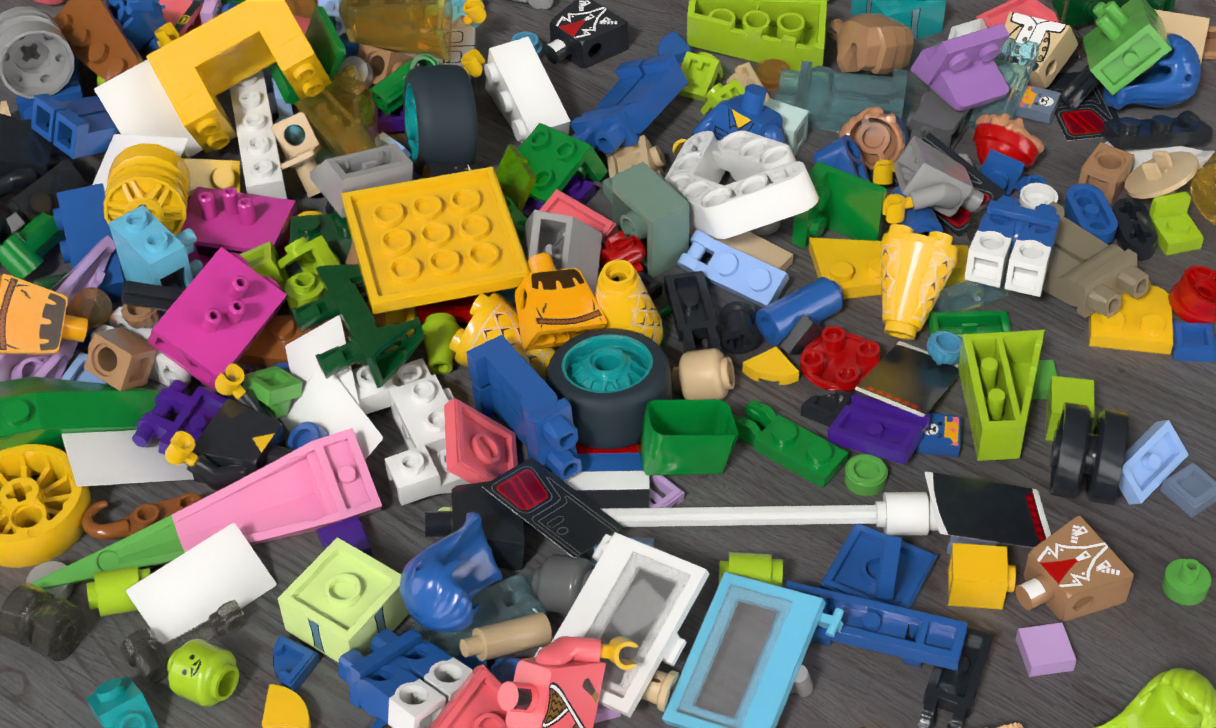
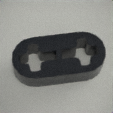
[1112,198,1158,261]

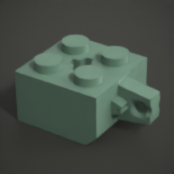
[603,162,691,278]

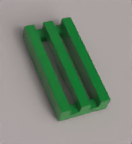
[926,310,1011,339]

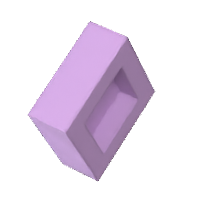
[1016,622,1077,677]

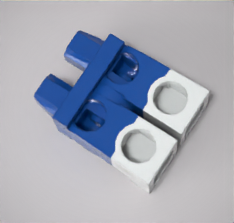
[964,195,1060,297]
[338,628,473,728]

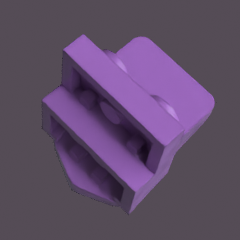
[910,23,1010,111]

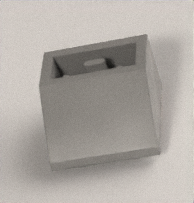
[310,143,413,218]
[517,210,602,294]

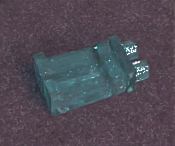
[775,61,908,133]

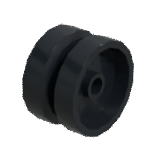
[1050,402,1128,505]

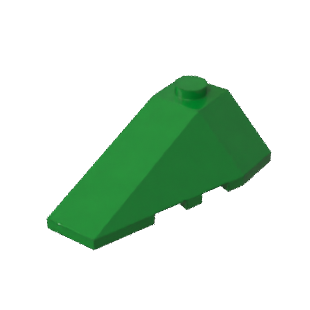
[0,376,171,450]

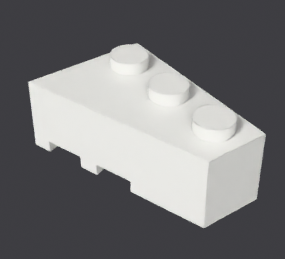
[484,37,571,144]

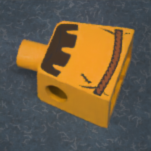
[515,253,607,351]
[0,274,88,355]

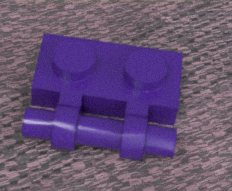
[132,380,230,465]

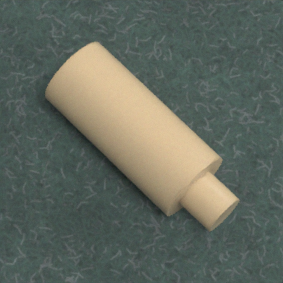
[460,612,552,661]

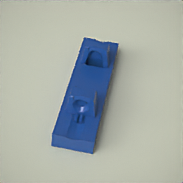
[775,581,968,671]

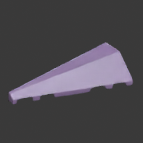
[0,235,116,382]

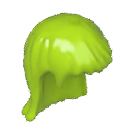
[1093,668,1216,728]

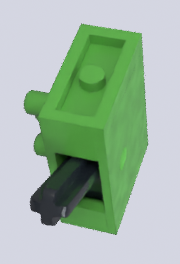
[1060,0,1172,109]

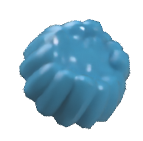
[927,331,962,365]

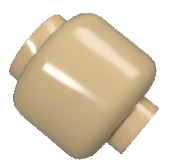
[672,348,735,400]

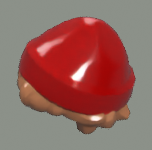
[973,113,1044,169]

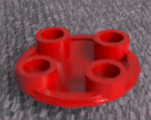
[800,326,880,391]

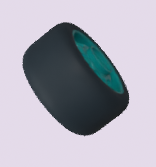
[403,65,478,175]
[546,328,672,449]

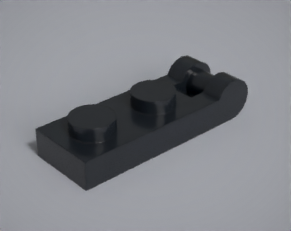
[1101,110,1213,150]

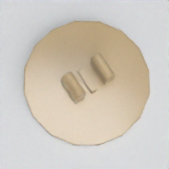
[1125,151,1199,199]

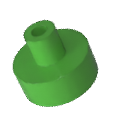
[1162,559,1211,606]

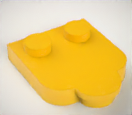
[1089,281,1173,355]

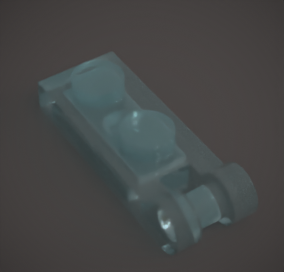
[969,38,1039,129]
[412,575,546,657]

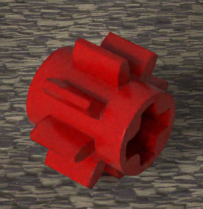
[599,230,646,273]

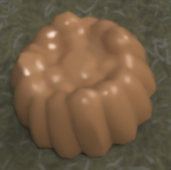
[121,304,161,329]

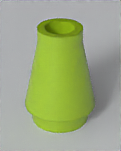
[422,313,460,375]

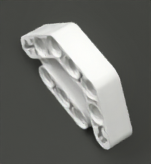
[665,130,819,239]

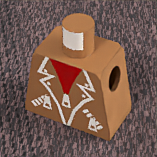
[1015,515,1134,621]

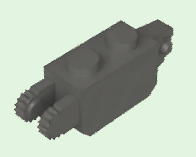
[905,89,973,151]

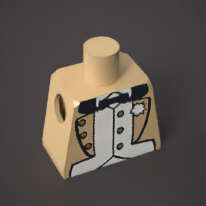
[995,12,1078,99]

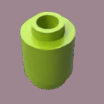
[284,272,325,315]
[718,552,783,587]
[86,565,151,617]

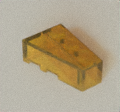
[340,0,453,60]
[295,63,381,157]

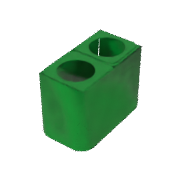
[637,399,739,476]

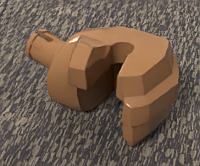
[827,13,914,74]

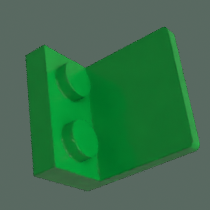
[268,6,346,105]
[497,123,608,204]
[792,161,887,249]

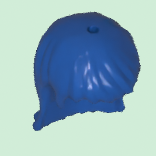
[1103,34,1201,109]
[400,512,502,632]

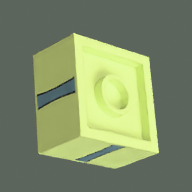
[278,537,409,663]

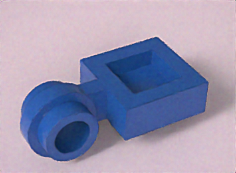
[979,149,1048,197]

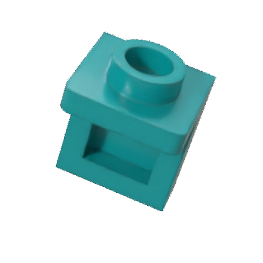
[85,675,159,728]

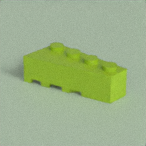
[687,0,827,78]

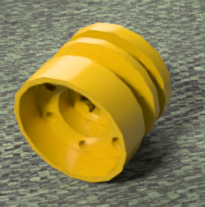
[103,143,190,235]

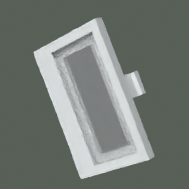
[534,532,709,718]

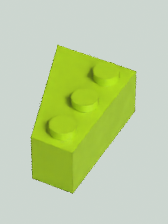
[958,330,1045,461]

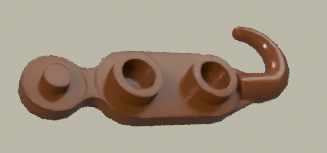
[81,493,205,540]

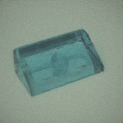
[932,266,1010,312]

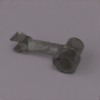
[121,600,246,684]

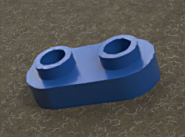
[1064,184,1118,244]

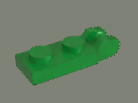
[734,400,848,488]

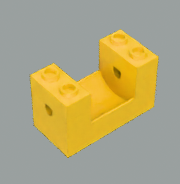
[146,0,332,153]

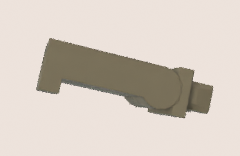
[1005,201,1149,318]

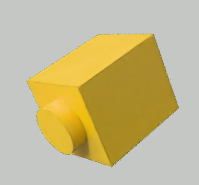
[948,543,1016,610]

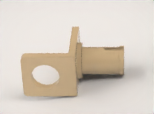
[271,112,322,197]

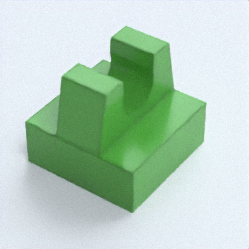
[243,365,303,419]

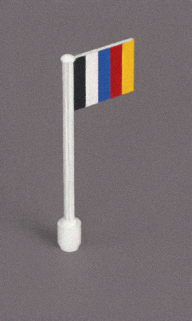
[552,443,938,536]

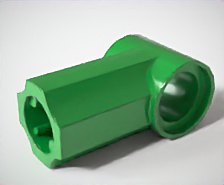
[369,54,440,115]
[0,212,65,279]

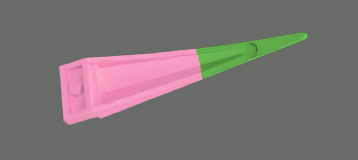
[27,428,382,592]

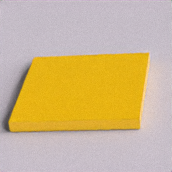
[341,167,531,314]

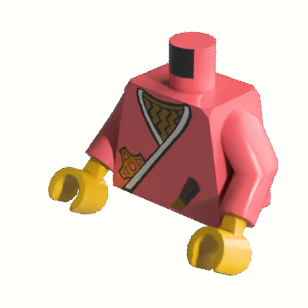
[497,636,638,728]

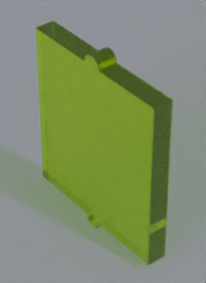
[496,145,537,212]

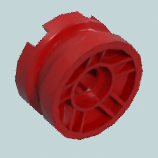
[1168,265,1216,324]

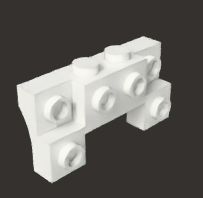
[352,358,470,506]

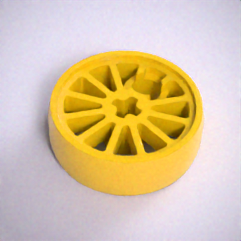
[0,444,92,568]

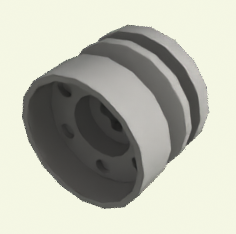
[0,6,74,99]

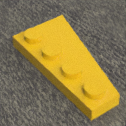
[808,238,977,299]

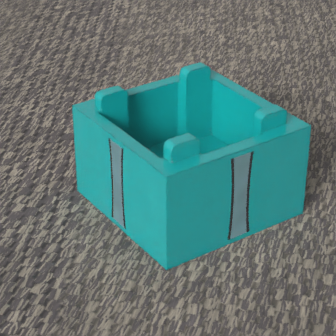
[850,0,946,40]

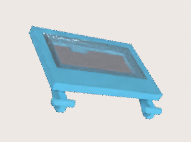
[662,572,844,728]

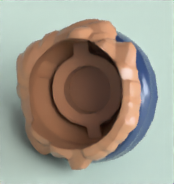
[838,106,908,171]

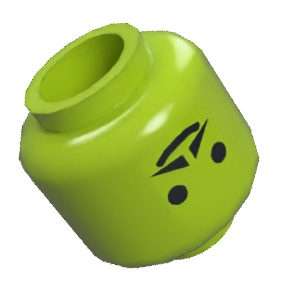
[167,638,239,707]

